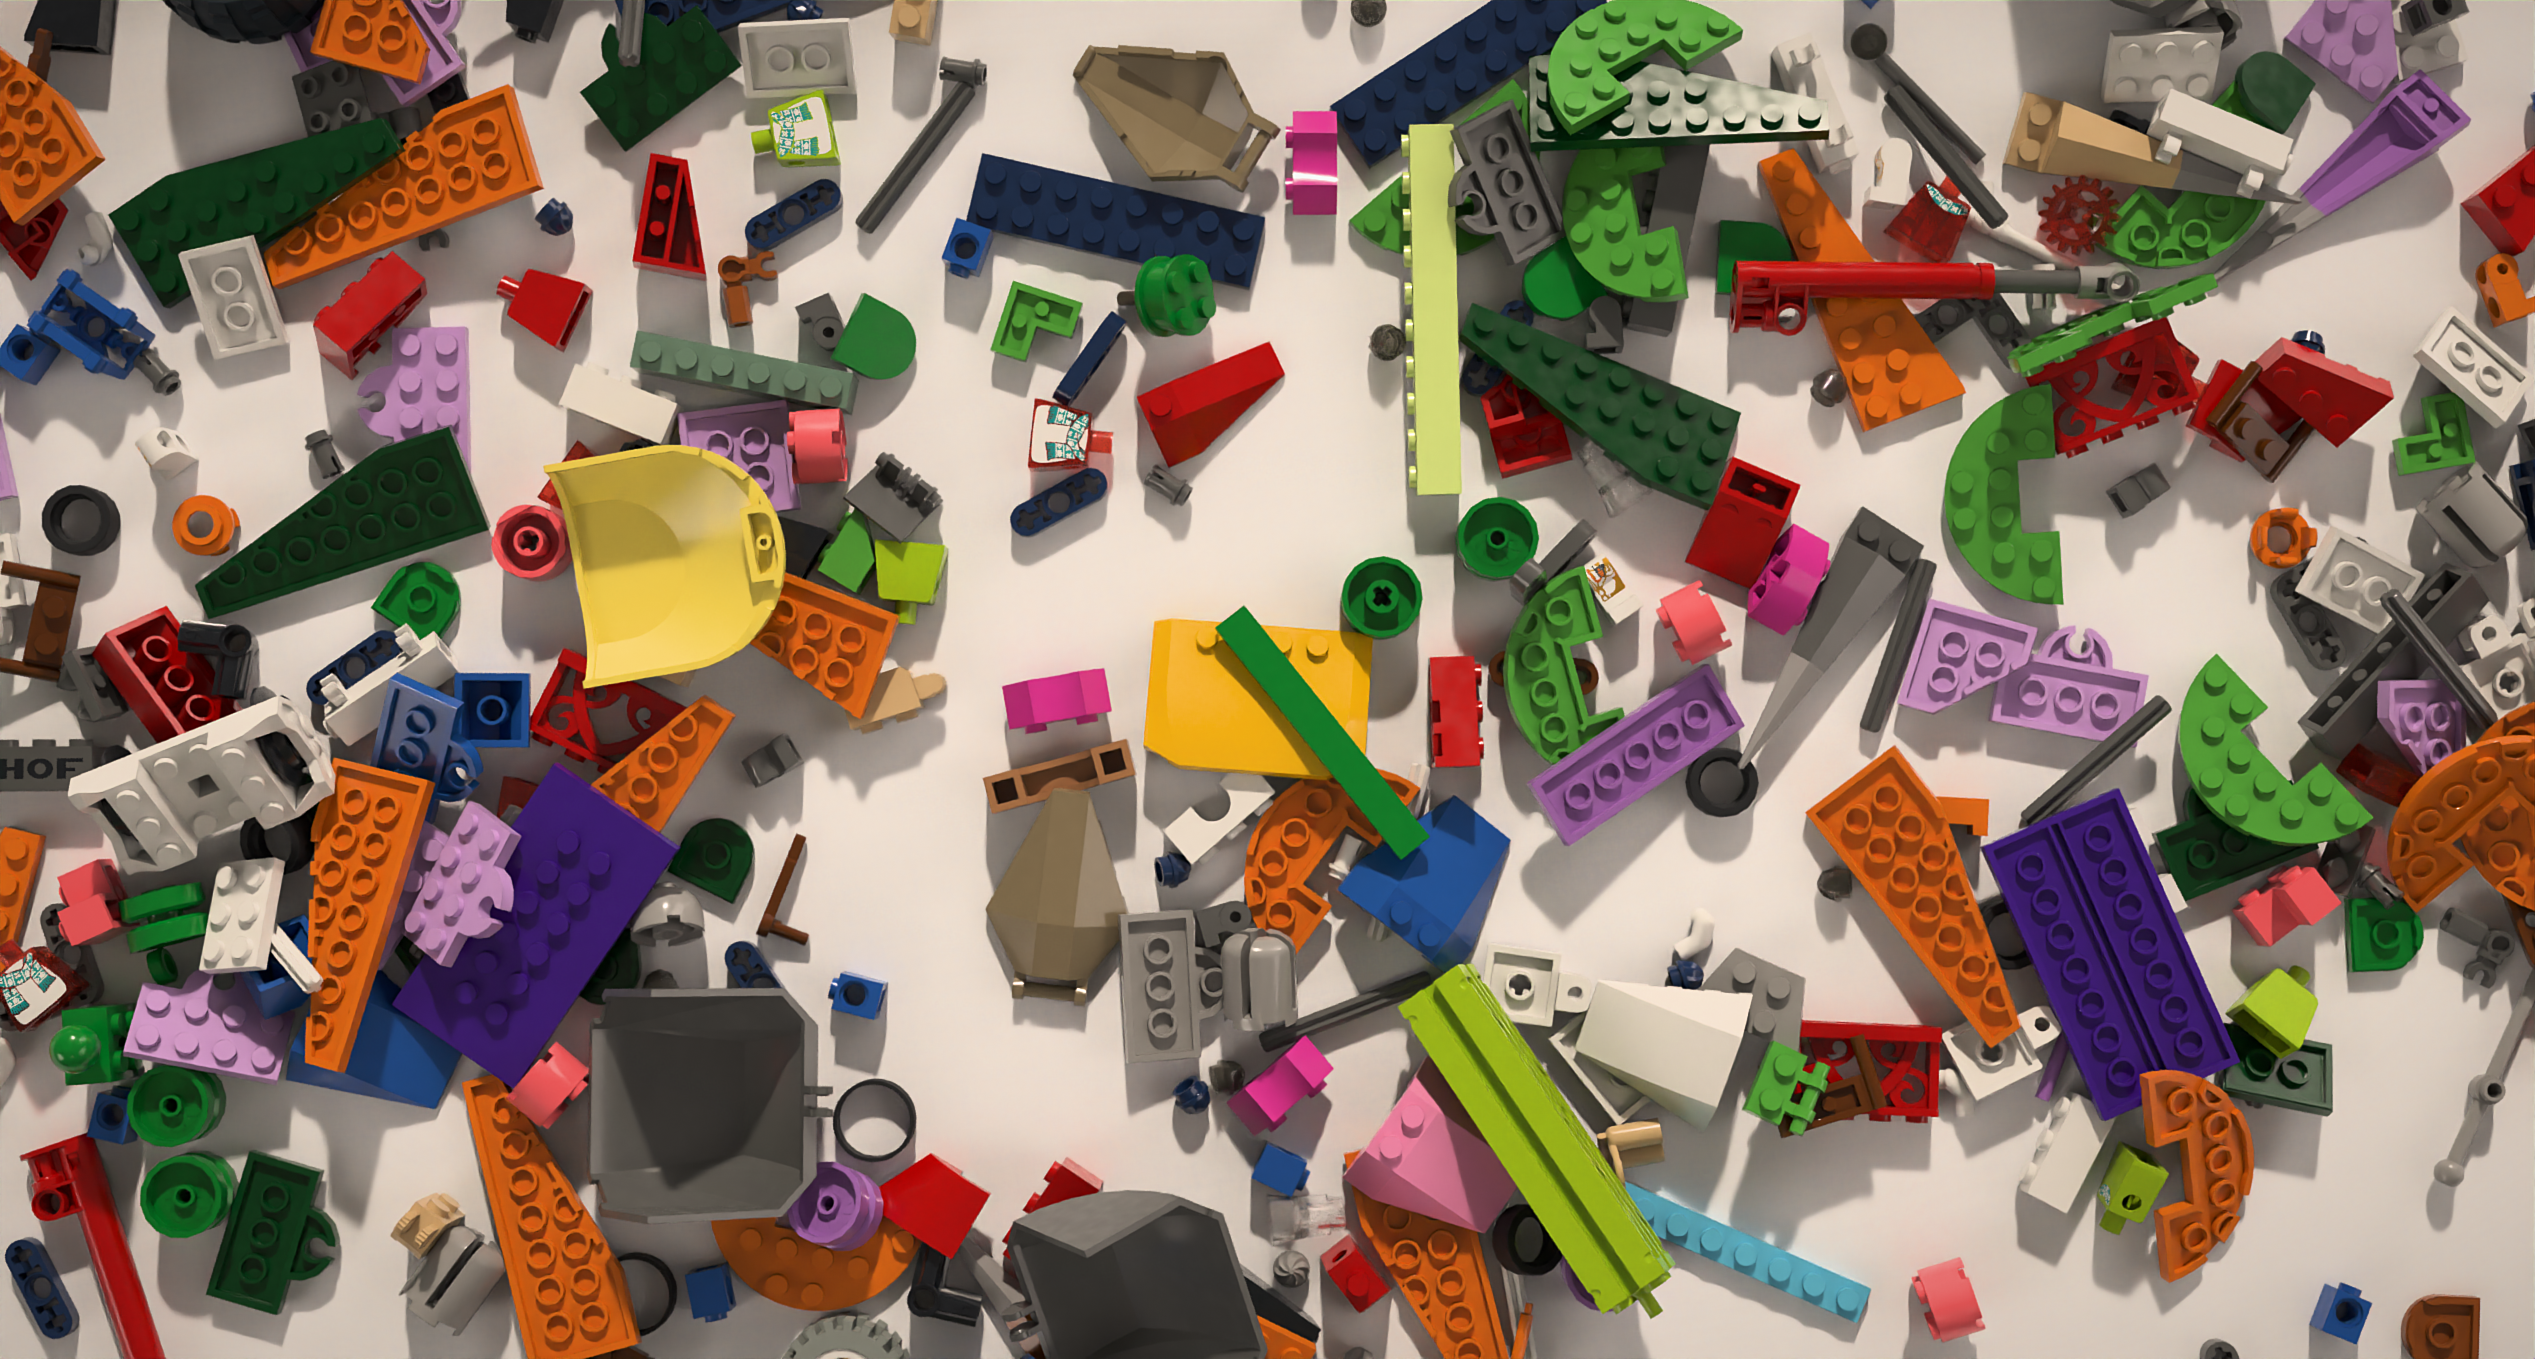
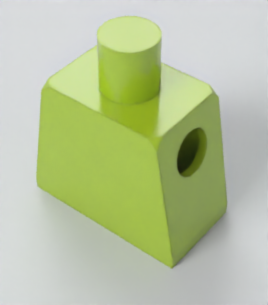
[875,539,949,625]
[2225,965,2319,1059]

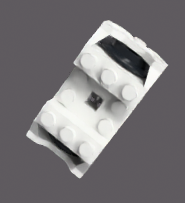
[67,686,336,875]

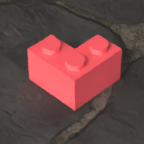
[57,859,141,947]
[2231,865,2341,947]

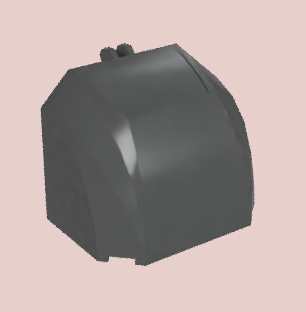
[587,988,833,1224]
[1002,1190,1268,1359]

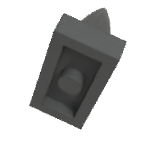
[56,646,129,722]
[2317,825,2376,899]

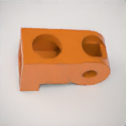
[2475,253,2535,328]
[1936,796,1989,836]

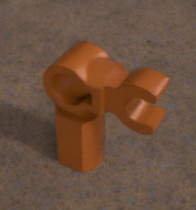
[718,251,778,328]

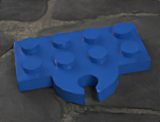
[370,673,483,825]

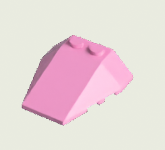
[1342,1056,1517,1234]

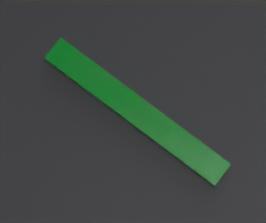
[1215,605,1430,861]

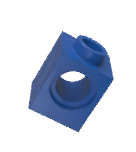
[941,217,994,279]
[0,324,61,385]
[828,971,888,1020]
[87,1085,138,1145]
[1251,1141,1311,1197]
[685,1262,736,1323]
[2309,1282,2372,1345]

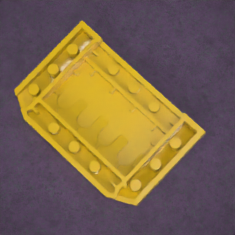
[1143,618,1373,780]

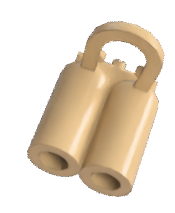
[1597,1118,1665,1189]

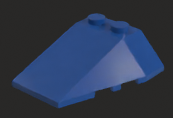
[1337,795,1511,974]

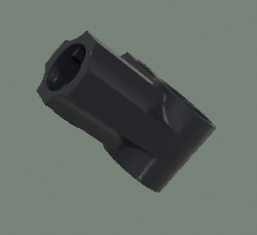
[177,619,259,700]
[907,1242,983,1327]

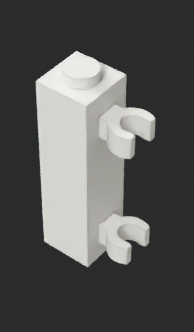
[1771,32,1859,175]
[2146,89,2294,199]
[320,623,459,747]

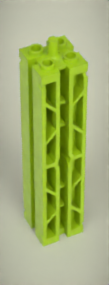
[1398,964,1676,1319]

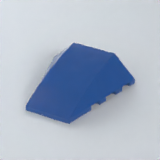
[286,970,462,1109]

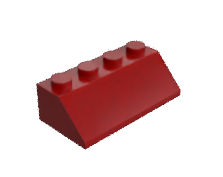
[92,606,243,744]

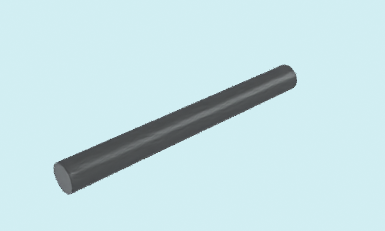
[1874,51,1986,165]

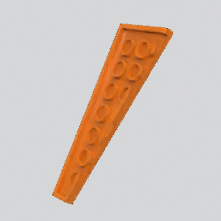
[1758,148,1966,433]
[750,572,900,719]

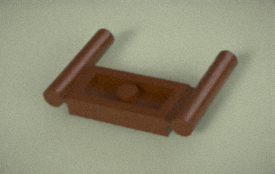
[2205,361,2315,483]
[0,560,81,683]
[1757,1034,1888,1139]

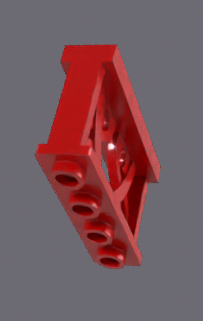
[2025,317,2200,459]
[530,648,688,774]
[1795,1020,1942,1123]

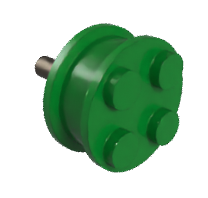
[1117,254,1216,337]

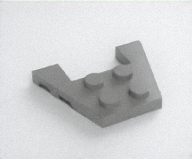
[1698,948,1806,1095]

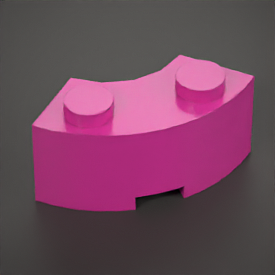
[1286,111,1337,215]
[1748,524,1831,636]
[1002,668,1112,734]
[1226,1035,1334,1136]

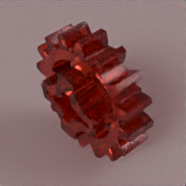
[2038,175,2122,257]

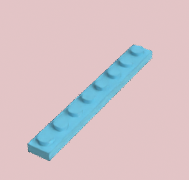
[1625,1181,1871,1323]

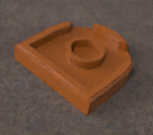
[2401,1294,2480,1359]

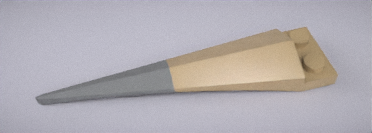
[2002,92,2302,204]

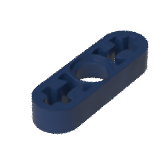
[745,179,843,251]
[1461,300,1534,397]
[1052,311,1128,408]
[1010,468,1108,538]
[306,630,404,705]
[724,941,787,990]
[5,1237,80,1339]

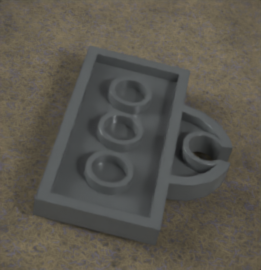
[1448,99,1566,266]

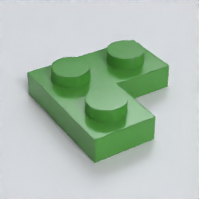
[990,281,1083,363]
[2392,392,2475,476]

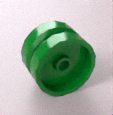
[1454,497,1539,582]
[1340,556,1423,640]
[118,882,209,954]
[127,1064,226,1147]
[140,1151,239,1238]

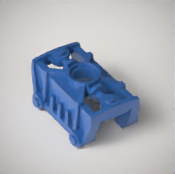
[27,269,156,380]

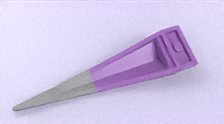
[2214,69,2472,282]

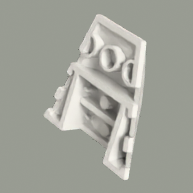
[1574,980,1753,1133]

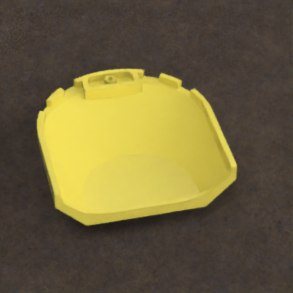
[543,445,786,689]

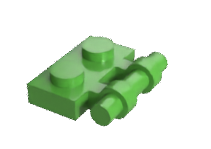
[1742,1041,1831,1136]

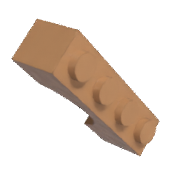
[983,739,1137,814]

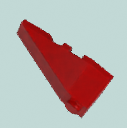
[1136,341,1285,468]

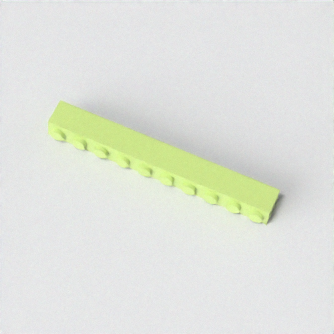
[1401,124,1462,496]

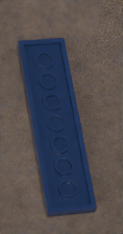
[1330,0,1608,169]
[966,153,1265,290]

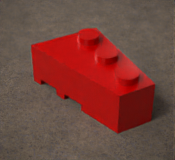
[2460,145,2535,257]
[2254,337,2394,448]

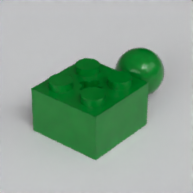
[49,1003,142,1086]

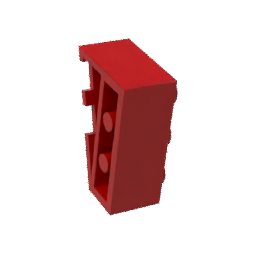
[632,153,707,281]
[313,251,427,380]
[1428,656,1484,768]
[1002,1157,1103,1260]

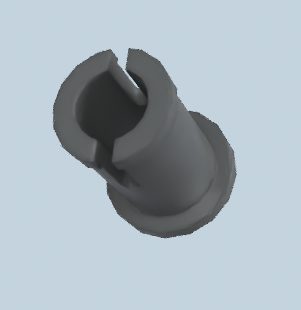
[939,56,987,88]
[133,349,181,396]
[304,430,345,479]
[1144,465,1193,506]
[2357,863,2404,910]

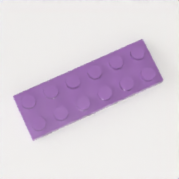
[1527,664,1745,846]

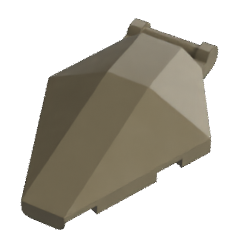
[1073,45,1281,193]
[985,788,1129,1007]

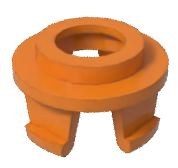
[172,495,240,556]
[2250,508,2318,569]

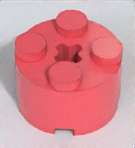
[787,409,848,484]
[491,505,573,582]
[1656,580,1732,665]
[506,1042,589,1129]
[1911,1257,1986,1343]

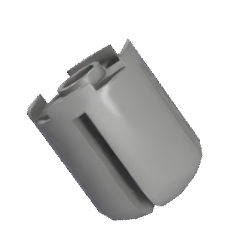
[2416,461,2528,568]
[1221,928,1298,1031]
[398,1226,506,1336]

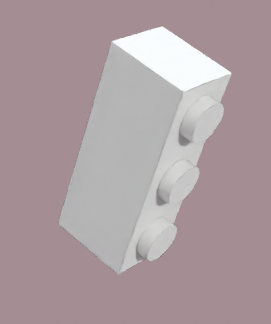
[559,362,684,446]
[2018,1091,2117,1214]

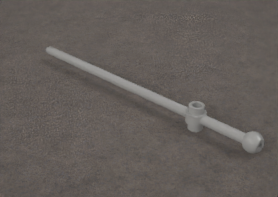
[2433,969,2535,1187]

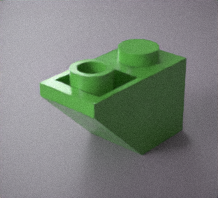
[817,509,876,595]

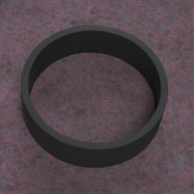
[833,1079,917,1162]
[617,1252,677,1336]

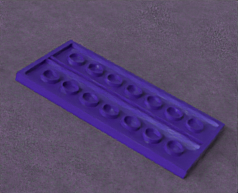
[391,762,681,1089]
[1980,788,2240,1121]

